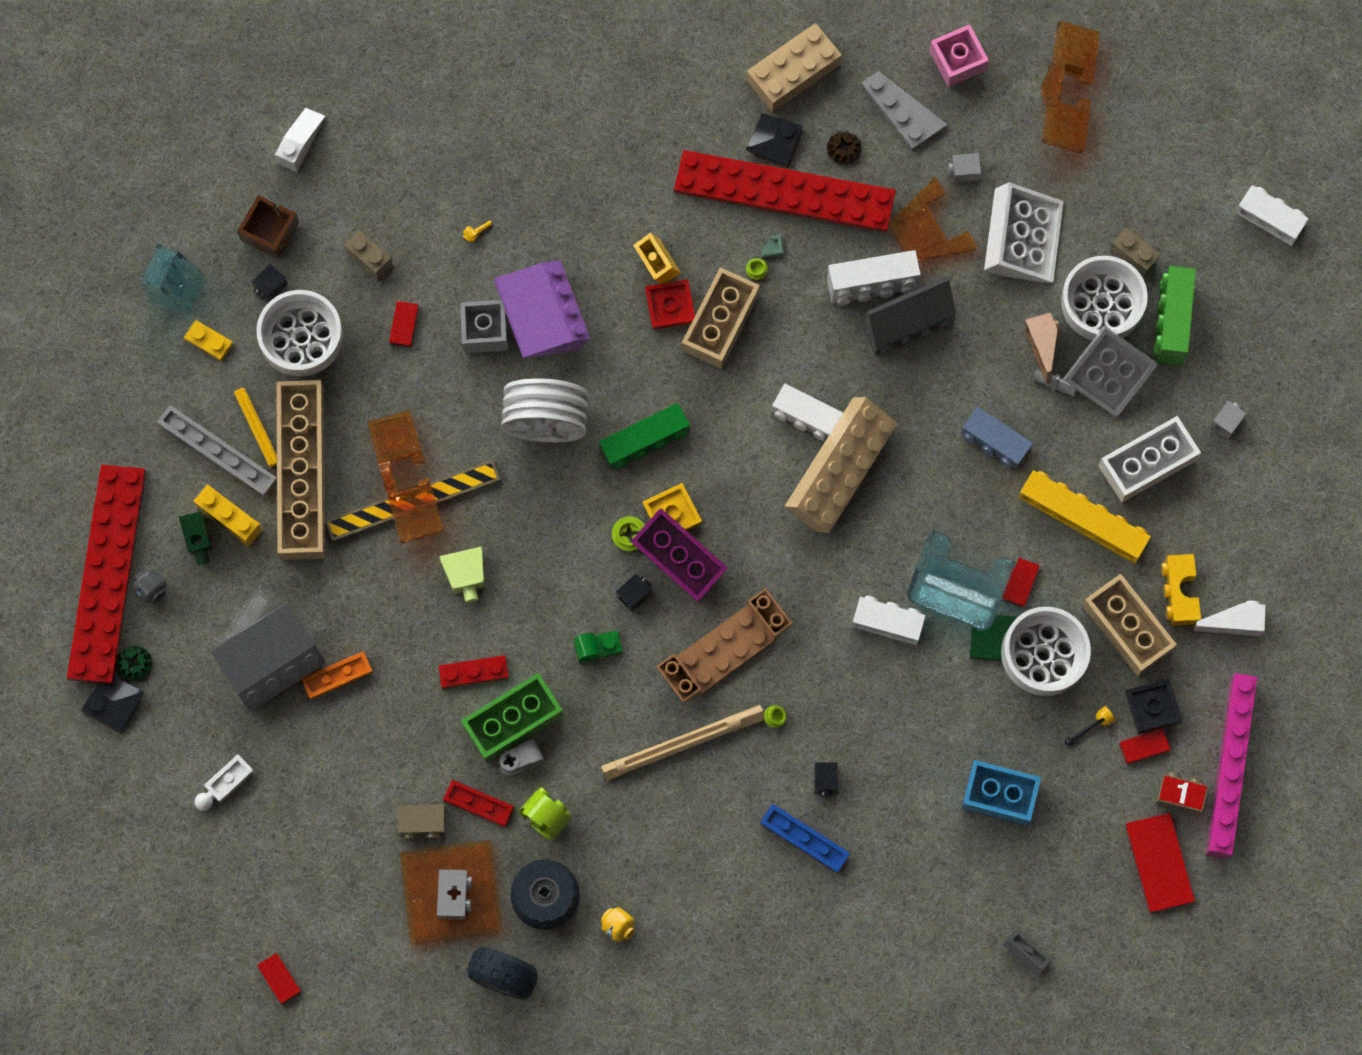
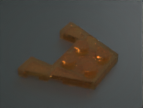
[889,176,977,260]

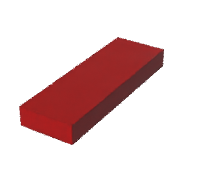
[443,780,515,828]

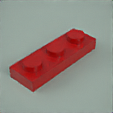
[438,655,509,689]

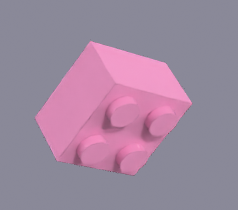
[929,24,989,87]

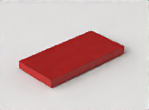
[1125,813,1195,913]

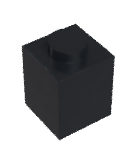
[252,264,288,302]
[616,574,651,613]
[814,762,838,797]

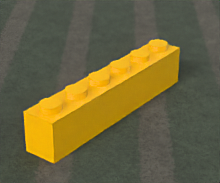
[1018,470,1151,564]

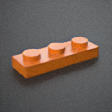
[301,651,373,700]

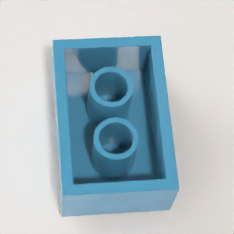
[961,760,1041,826]

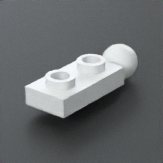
[194,754,254,811]

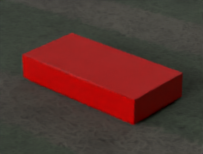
[389,301,419,347]
[1003,557,1040,608]
[1119,728,1170,765]
[257,953,301,1005]

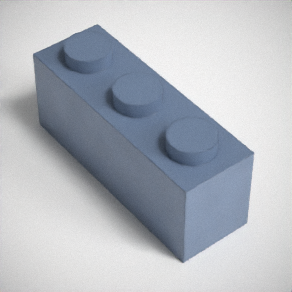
[961,407,1033,470]

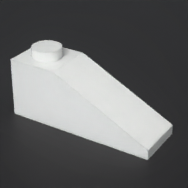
[275,108,325,172]
[1193,601,1265,636]

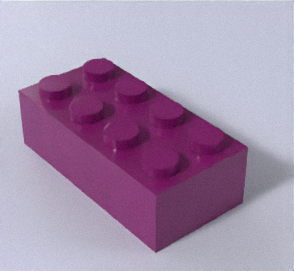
[631,508,728,602]

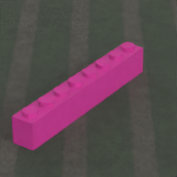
[1206,673,1257,859]

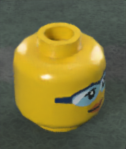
[601,907,635,942]

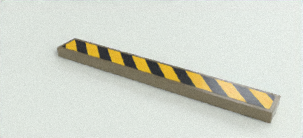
[325,460,501,543]

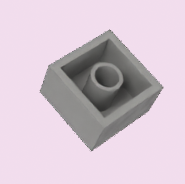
[461,300,509,353]

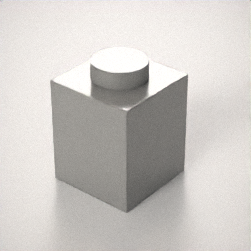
[948,153,981,183]
[1210,401,1246,440]

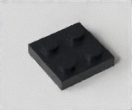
[1125,679,1182,734]

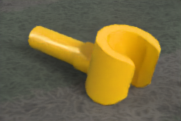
[463,221,493,242]

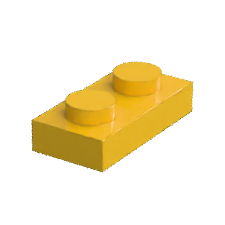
[184,320,233,361]

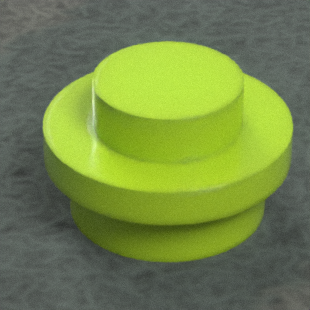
[746,258,768,280]
[764,705,786,728]

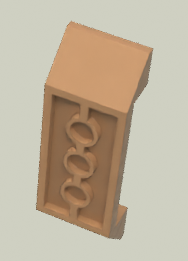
[656,588,793,703]

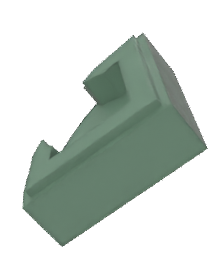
[762,234,784,259]

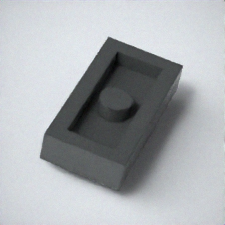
[1003,929,1051,975]

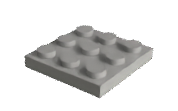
[1063,326,1158,417]

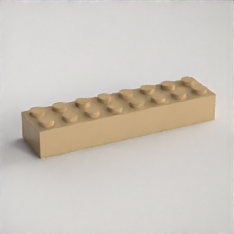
[277,380,326,560]

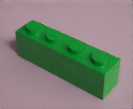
[598,403,690,470]

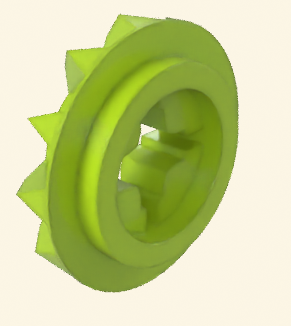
[612,516,645,552]

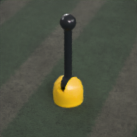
[1065,706,1115,746]

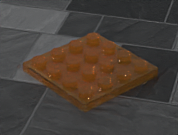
[400,840,503,944]

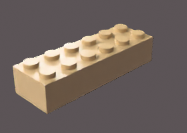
[784,397,898,533]

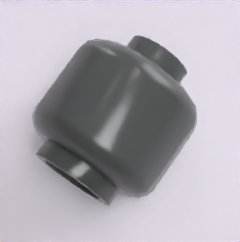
[133,570,167,603]

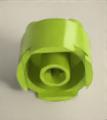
[518,787,572,841]

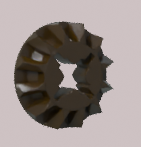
[827,130,861,164]

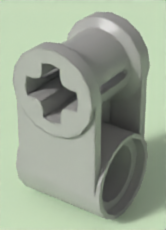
[499,739,544,776]

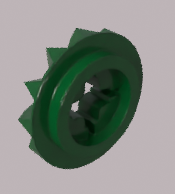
[116,645,152,681]

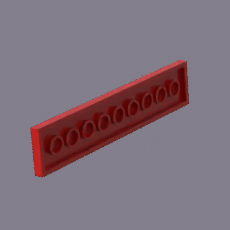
[674,150,896,233]
[67,464,146,685]

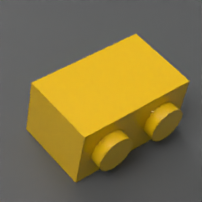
[633,233,681,284]

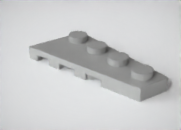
[861,71,947,151]

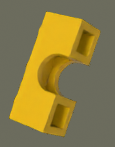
[193,484,263,547]
[1161,554,1201,626]

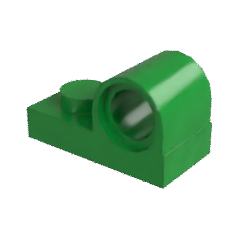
[573,630,623,664]

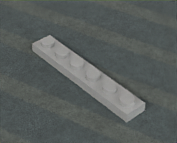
[157,405,277,497]

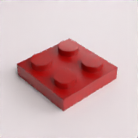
[645,279,695,330]

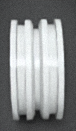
[501,378,589,443]

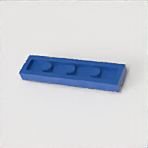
[760,804,850,874]

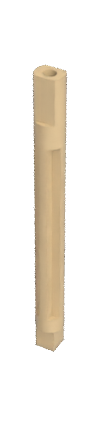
[601,705,764,781]

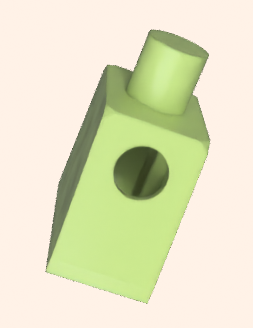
[440,547,485,603]

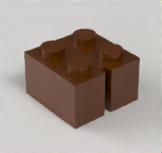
[237,195,300,259]

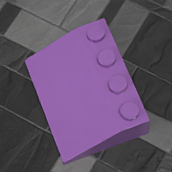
[494,260,590,359]

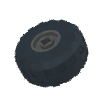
[510,859,580,930]
[467,947,538,1000]

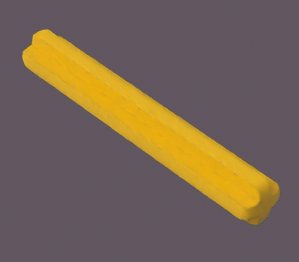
[234,388,277,468]

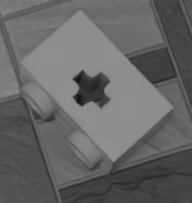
[437,869,472,920]

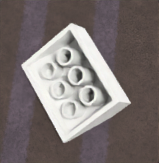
[984,182,1064,283]

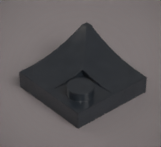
[746,113,803,167]
[81,677,144,734]

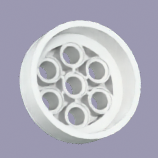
[1061,256,1148,340]
[257,290,343,376]
[1001,607,1091,696]

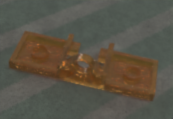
[1041,21,1100,154]
[367,410,444,544]

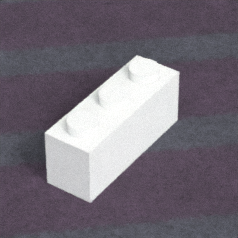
[1236,185,1309,246]
[772,383,843,441]
[852,596,925,645]

